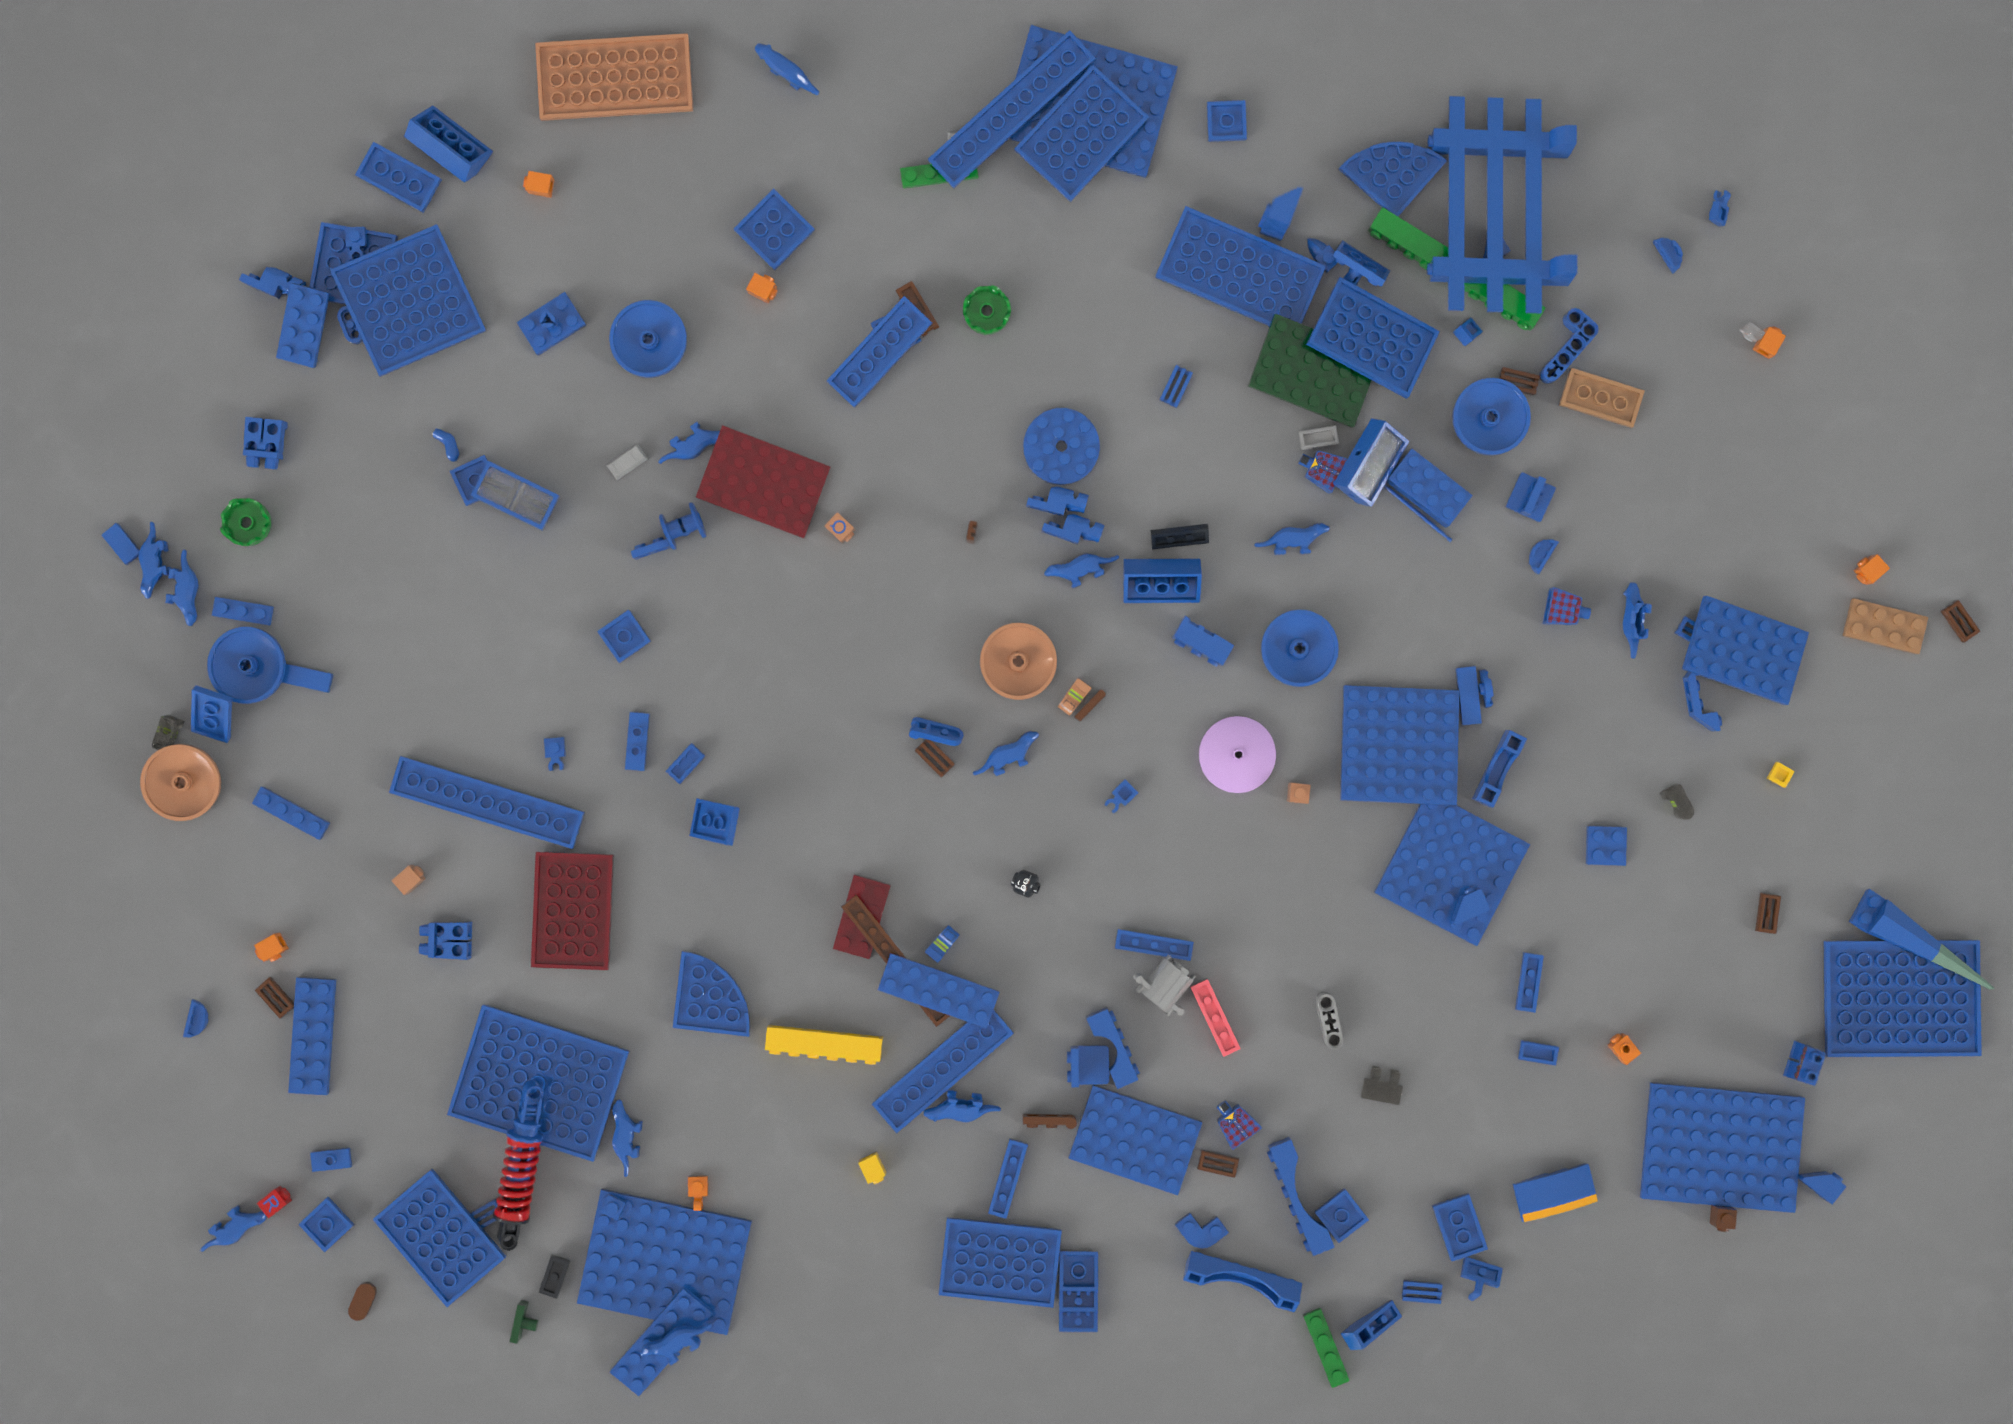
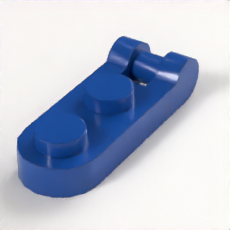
[909,717,964,746]

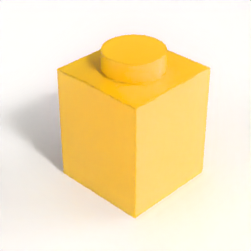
[858,1152,886,1184]

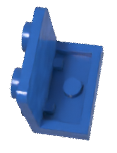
[1067,1045,1109,1088]

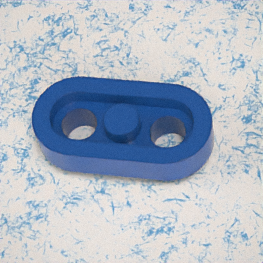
[337,306,363,344]

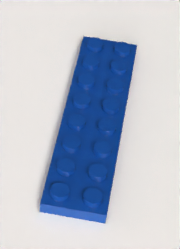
[872,1010,1014,1133]

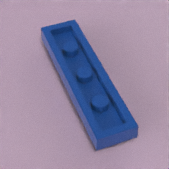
[252,786,330,840]
[1115,929,1194,961]
[988,1138,1028,1219]

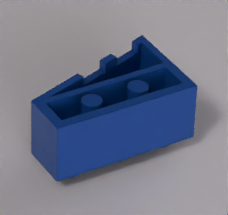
[1172,616,1234,667]

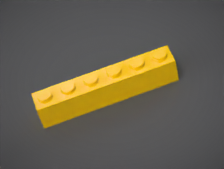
[765,1025,883,1065]

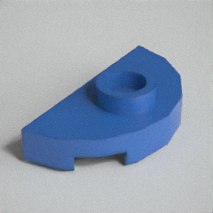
[1652,238,1683,274]
[1529,539,1559,575]
[1478,669,1494,708]
[183,999,208,1038]

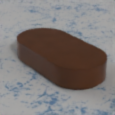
[348,1282,377,1321]

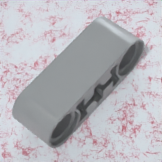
[1315,992,1343,1049]

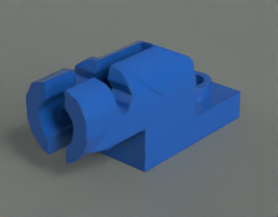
[239,267,306,299]
[1026,487,1089,517]
[1041,514,1105,544]

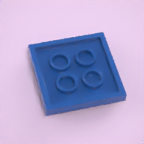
[734,188,815,271]

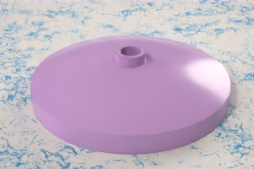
[1199,716,1276,793]

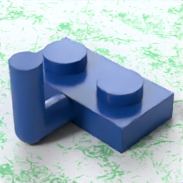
[1460,1257,1503,1301]

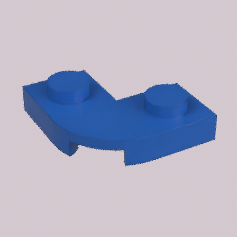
[1175,1213,1229,1248]

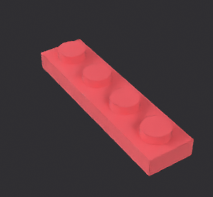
[1190,979,1241,1057]

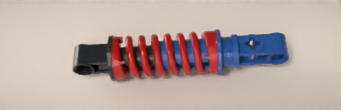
[493,1080,544,1251]

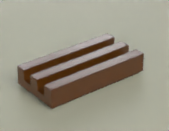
[1499,367,1540,395]
[966,520,978,544]
[1941,600,1981,643]
[1074,689,1106,721]
[915,739,955,778]
[1755,893,1781,934]
[255,977,294,1019]
[1197,1150,1239,1178]

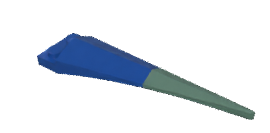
[1849,889,1994,990]

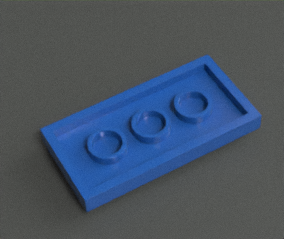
[355,142,442,213]
[276,283,330,368]

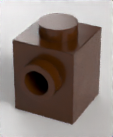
[1710,1205,1737,1232]

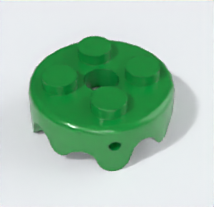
[963,285,1011,335]
[220,498,271,546]

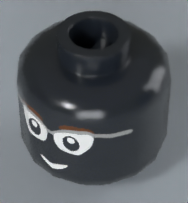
[1011,870,1041,898]

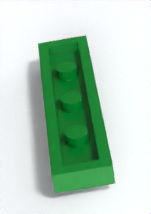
[900,164,978,189]
[1303,1308,1350,1388]

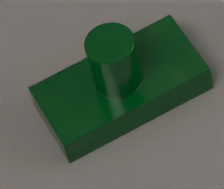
[509,1300,539,1344]

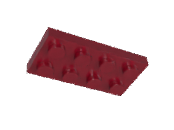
[833,875,891,959]

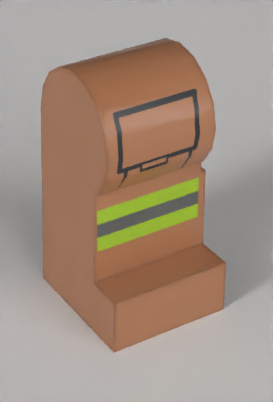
[1058,678,1092,716]

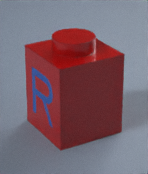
[257,1185,292,1219]

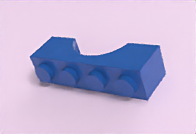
[1472,730,1527,808]
[1086,1007,1140,1089]

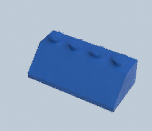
[404,105,493,183]
[1258,187,1303,241]
[1123,559,1202,603]

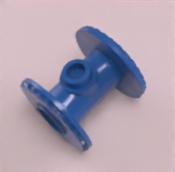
[659,502,706,550]

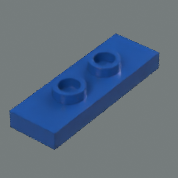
[625,712,650,771]

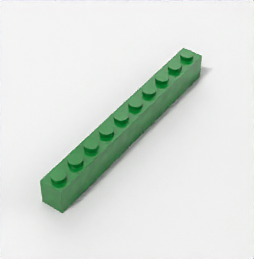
[1368,207,1546,330]

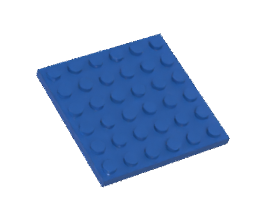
[330,224,486,377]
[1340,685,1459,806]
[1374,804,1530,946]

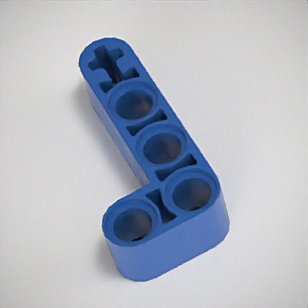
[1539,308,1599,384]

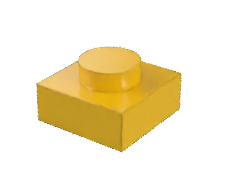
[1766,762,1795,788]

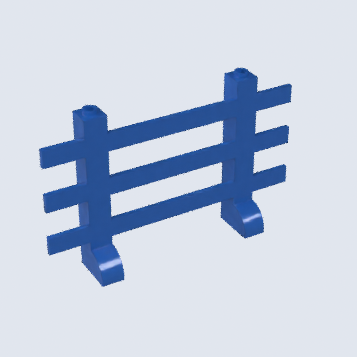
[1427,96,1577,314]

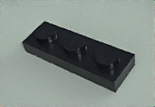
[1150,524,1209,550]

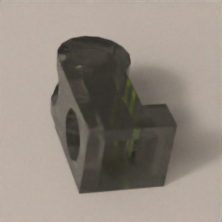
[152,714,184,750]
[1660,784,1694,820]

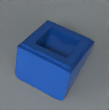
[1453,317,1483,346]

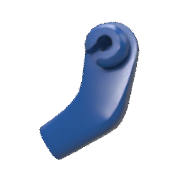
[433,428,459,462]

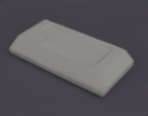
[1298,425,1339,450]
[606,443,648,481]

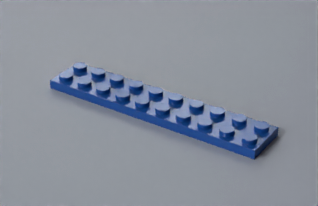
[928,30,1096,189]
[389,756,585,849]

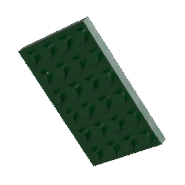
[1247,314,1371,428]

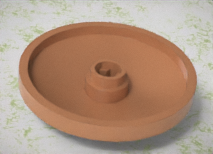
[980,623,1057,700]
[140,744,221,821]

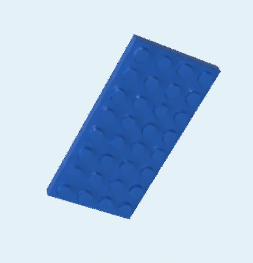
[1155,206,1326,326]

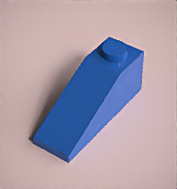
[1341,1300,1402,1350]

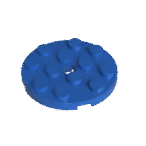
[1023,408,1100,485]

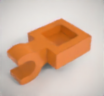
[688,1176,708,1211]

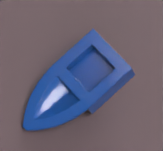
[1307,238,1338,273]

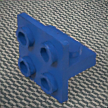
[1506,472,1556,522]

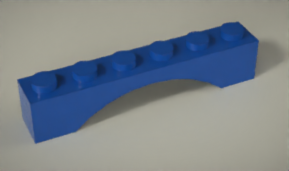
[1267,1137,1335,1256]
[1183,1251,1302,1312]

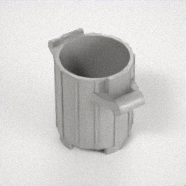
[1133,954,1196,1016]

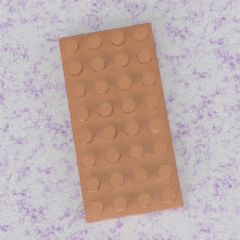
[535,33,693,121]

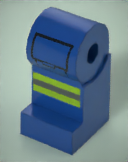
[925,925,960,963]

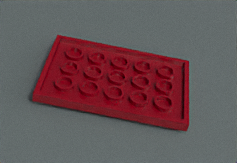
[695,425,830,539]
[531,852,614,970]

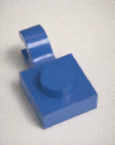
[1709,190,1731,226]

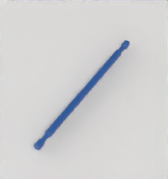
[1384,485,1453,542]

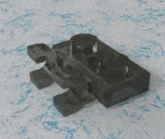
[1361,1065,1403,1105]

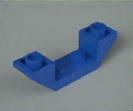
[1683,671,1722,731]

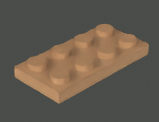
[1559,368,1645,428]
[1842,599,1928,655]

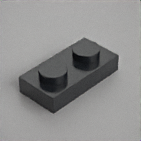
[538,1254,570,1299]

